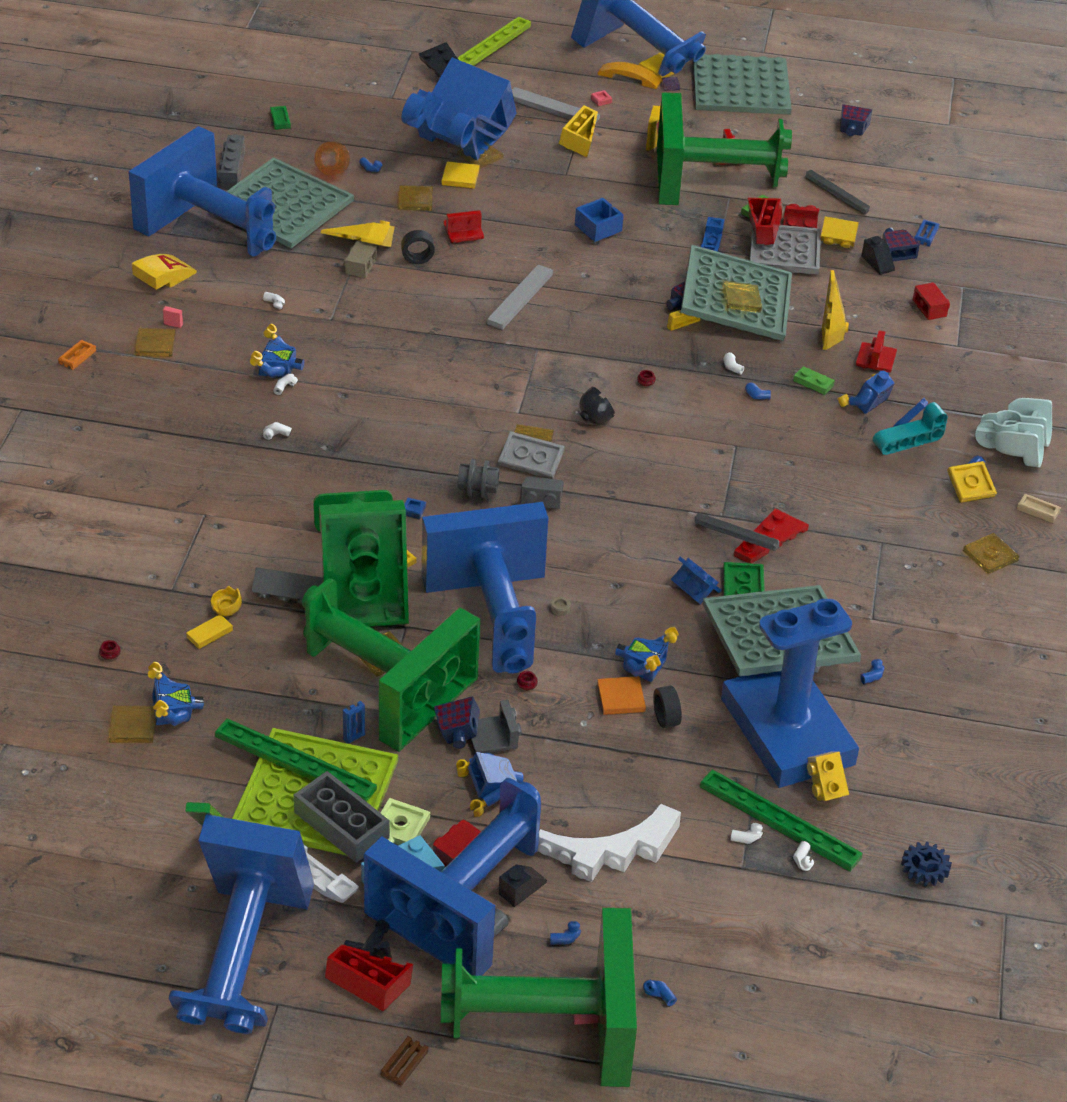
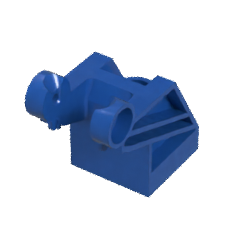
[401,57,517,161]

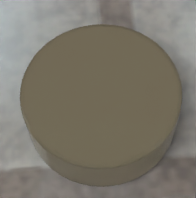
[550,597,571,616]

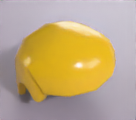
[210,586,242,616]

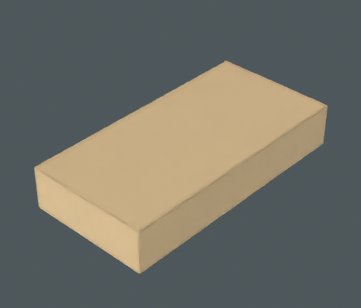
[1017,494,1061,523]

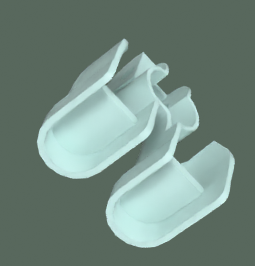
[975,398,1052,467]

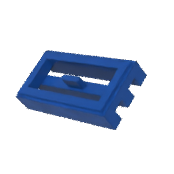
[914,220,940,247]
[894,398,928,427]
[343,701,365,744]

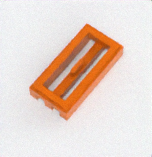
[58,340,96,370]

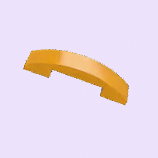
[598,62,662,89]

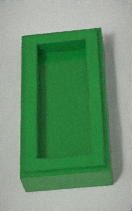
[270,106,291,130]

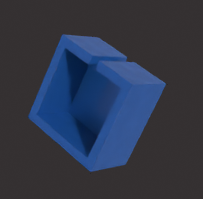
[575,198,624,242]

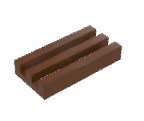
[381,1036,428,1086]

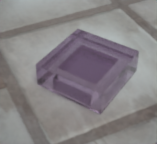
[662,77,680,91]

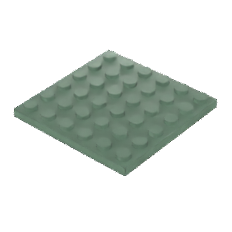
[693,54,792,115]
[226,157,354,248]
[680,245,792,341]
[703,585,861,676]

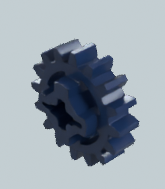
[901,842,952,886]

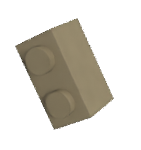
[343,241,377,279]

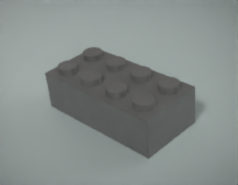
[294,771,390,863]

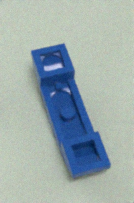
[701,217,725,252]

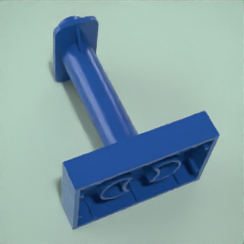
[571,0,706,77]
[128,126,276,257]
[421,502,549,674]
[721,599,859,788]
[364,778,541,976]
[169,814,314,1034]

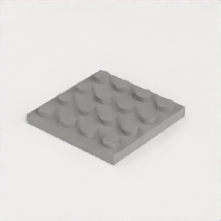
[750,225,821,275]

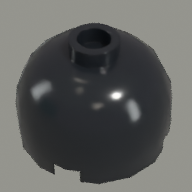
[579,387,615,425]

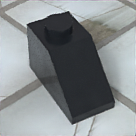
[861,236,895,275]
[498,864,547,907]

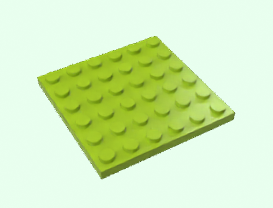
[232,728,398,856]

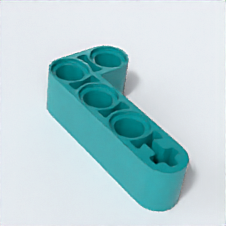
[872,402,948,455]

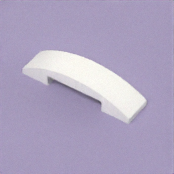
[304,845,359,903]

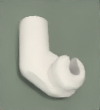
[263,292,285,310]
[723,353,744,375]
[273,374,298,395]
[263,422,292,440]
[731,823,763,844]
[793,841,814,871]

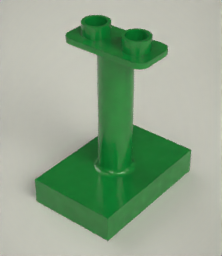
[656,92,792,205]
[313,490,409,626]
[302,578,480,752]
[441,908,637,1087]

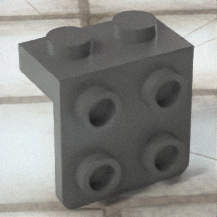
[521,476,564,509]
[471,700,522,753]

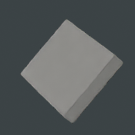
[498,431,565,479]

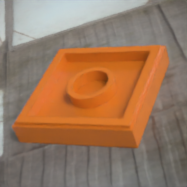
[597,676,646,715]

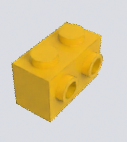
[820,216,859,248]
[807,751,849,801]

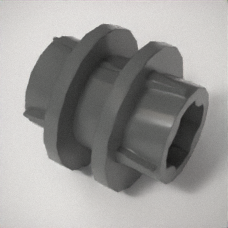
[457,458,500,499]

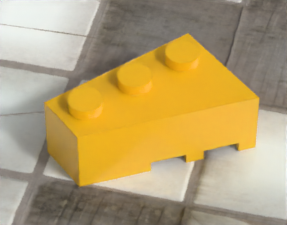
[559,105,598,157]

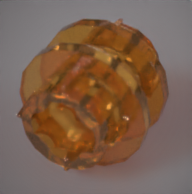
[314,141,351,176]

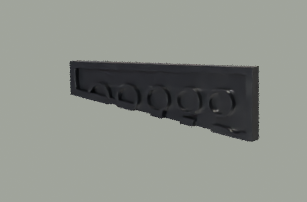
[419,42,459,77]

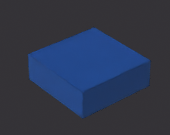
[404,498,426,519]

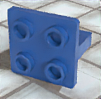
[671,556,722,604]

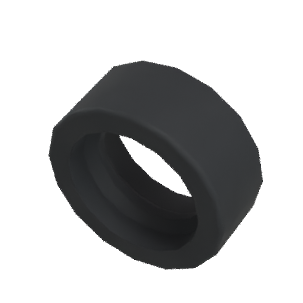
[401,230,435,264]
[653,685,682,728]

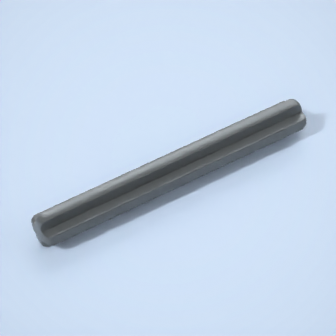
[805,170,870,214]
[694,513,780,551]

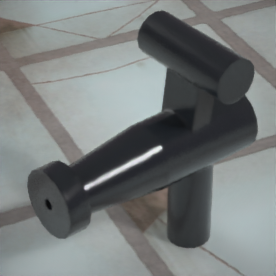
[344,920,393,962]

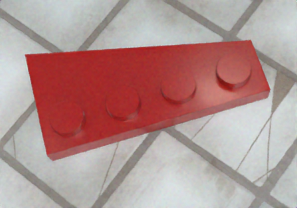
[734,508,809,563]

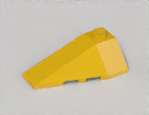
[321,220,395,247]
[821,270,849,350]

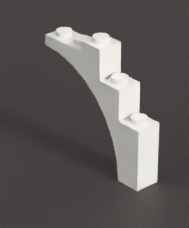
[538,804,681,882]

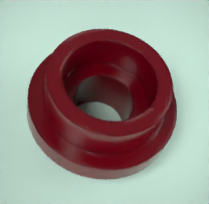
[637,370,656,386]
[99,640,121,659]
[517,671,538,690]

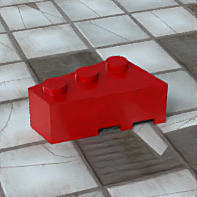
[748,197,782,245]
[325,944,414,1011]

